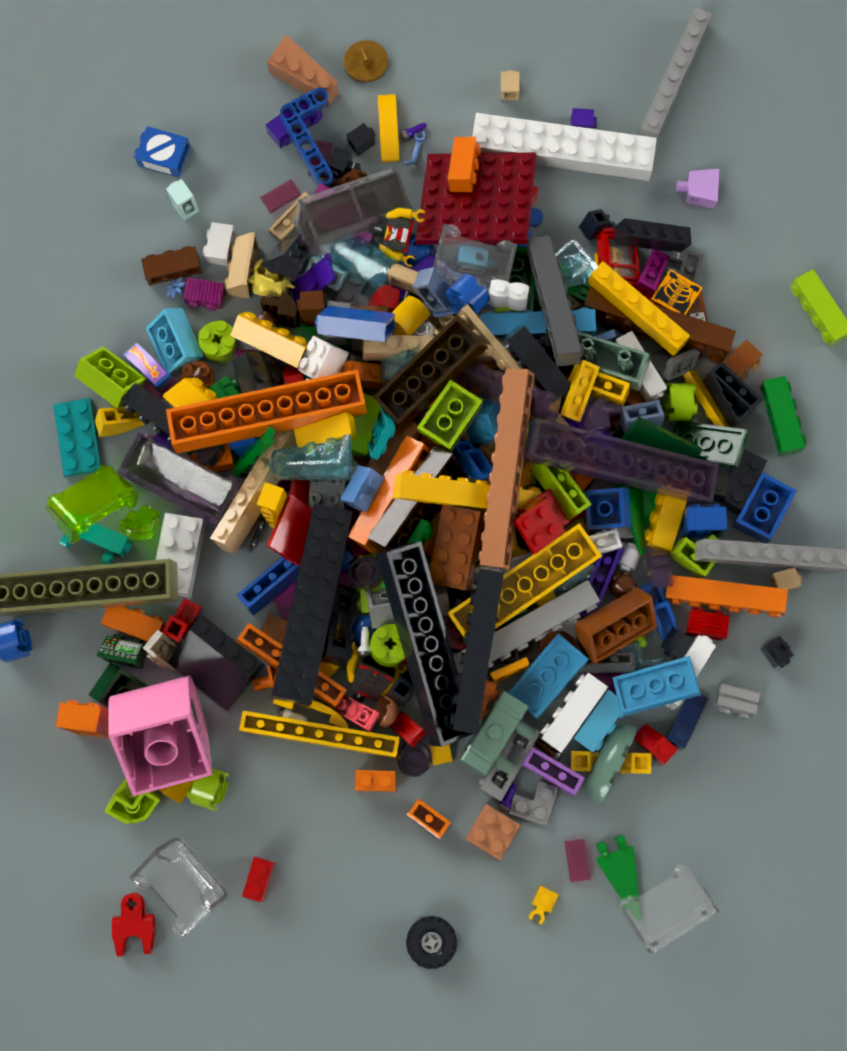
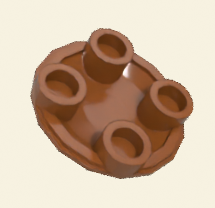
[180,361,215,389]

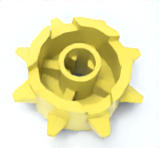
[247,259,295,299]

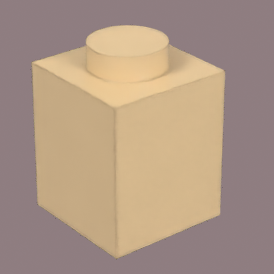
[501,70,519,100]
[769,567,802,591]

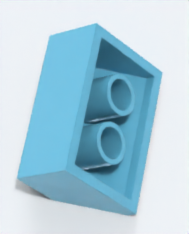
[146,308,204,375]

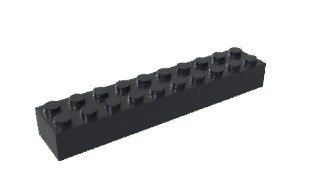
[270,503,353,706]
[376,541,473,747]

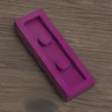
[636,249,670,295]

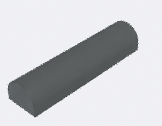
[577,652,636,674]

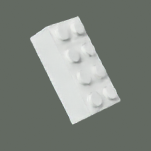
[155,513,206,598]
[541,673,608,753]

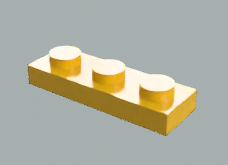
[560,360,600,422]

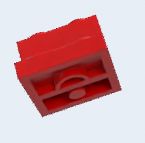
[513,489,569,554]

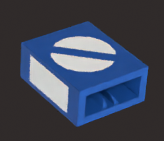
[134,126,191,178]

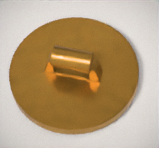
[344,40,388,82]

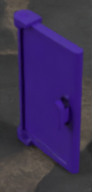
[290,252,335,310]

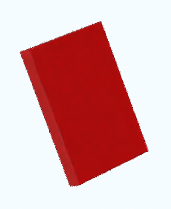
[266,495,312,565]

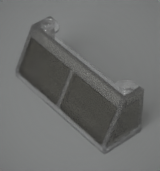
[293,167,413,257]

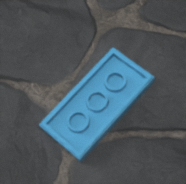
[507,633,589,719]
[613,656,701,716]

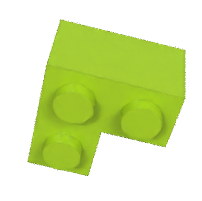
[668,534,719,578]

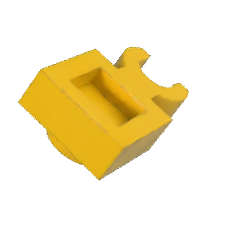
[529,885,559,925]

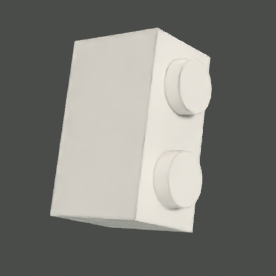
[203,222,236,266]

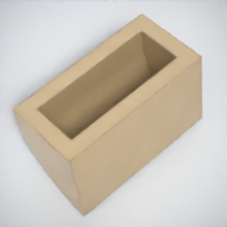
[387,264,420,297]

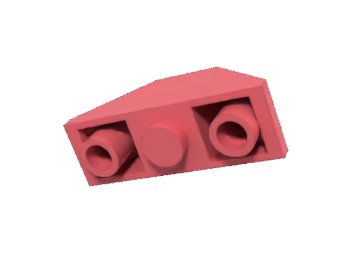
[334,695,380,732]

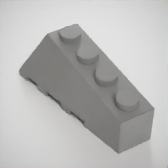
[365,585,450,629]

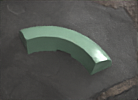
[585,724,638,805]

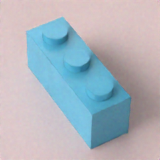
[572,689,623,752]

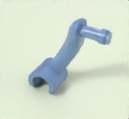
[404,131,425,166]

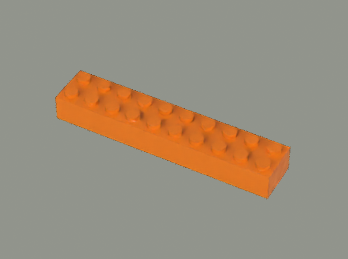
[166,369,367,454]

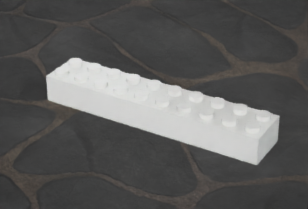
[472,113,657,181]

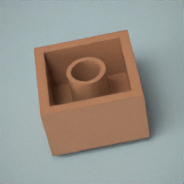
[465,804,521,861]

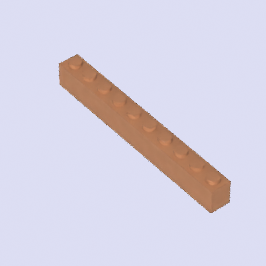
[479,368,535,570]

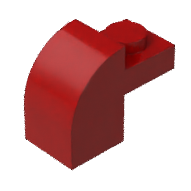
[162,598,202,642]

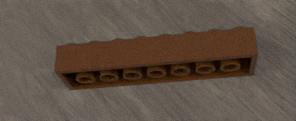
[583,285,736,364]

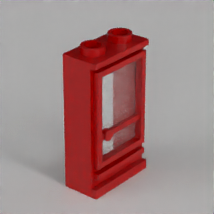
[596,227,643,295]

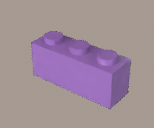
[522,747,585,796]

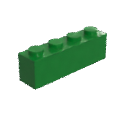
[760,376,806,457]

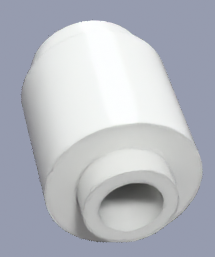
[617,543,641,573]

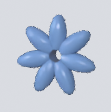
[166,277,186,298]

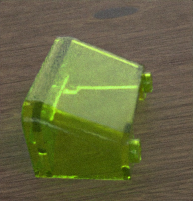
[46,465,138,544]

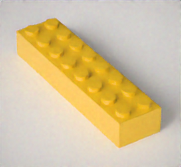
[447,523,602,638]

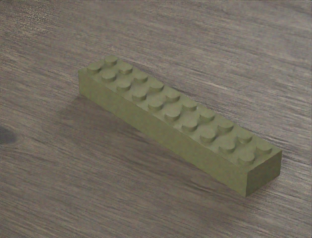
[0,559,178,617]

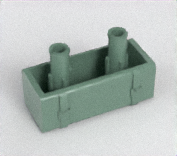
[566,332,650,391]
[458,691,536,776]

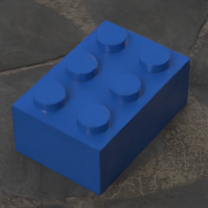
[732,472,797,544]

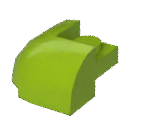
[104,778,161,825]

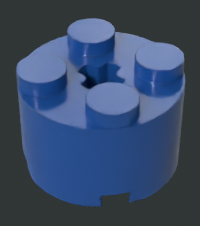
[444,274,490,315]
[0,619,32,663]

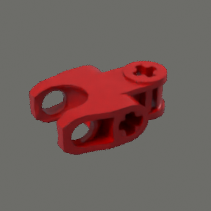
[111,893,156,957]

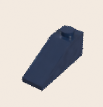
[665,695,708,750]

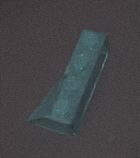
[268,434,352,480]

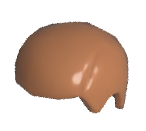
[374,695,399,727]

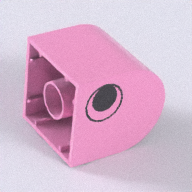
[109,676,212,796]

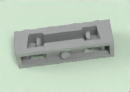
[479,720,541,802]

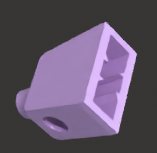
[676,169,719,209]

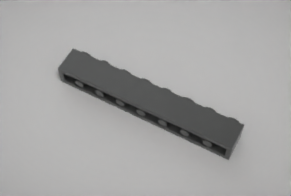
[527,235,584,367]

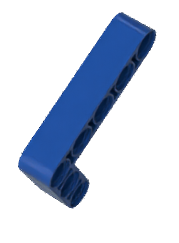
[280,87,333,187]

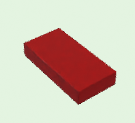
[389,711,426,747]

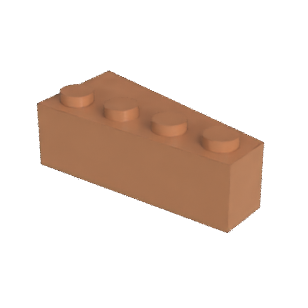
[267,35,339,106]

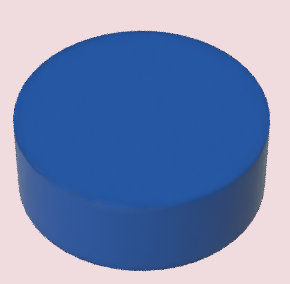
[530,208,543,227]

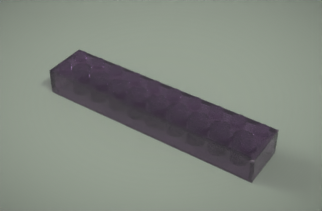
[524,418,719,505]

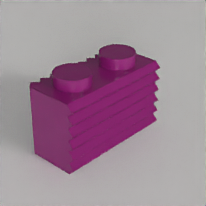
[183,278,226,311]

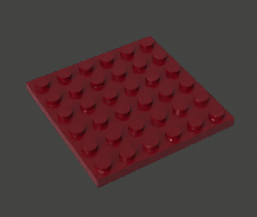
[416,152,536,245]

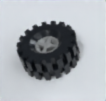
[406,916,457,969]

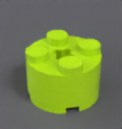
[198,320,239,364]
[662,383,697,421]
[369,624,405,667]
[187,768,229,811]

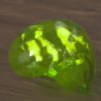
[118,505,160,541]

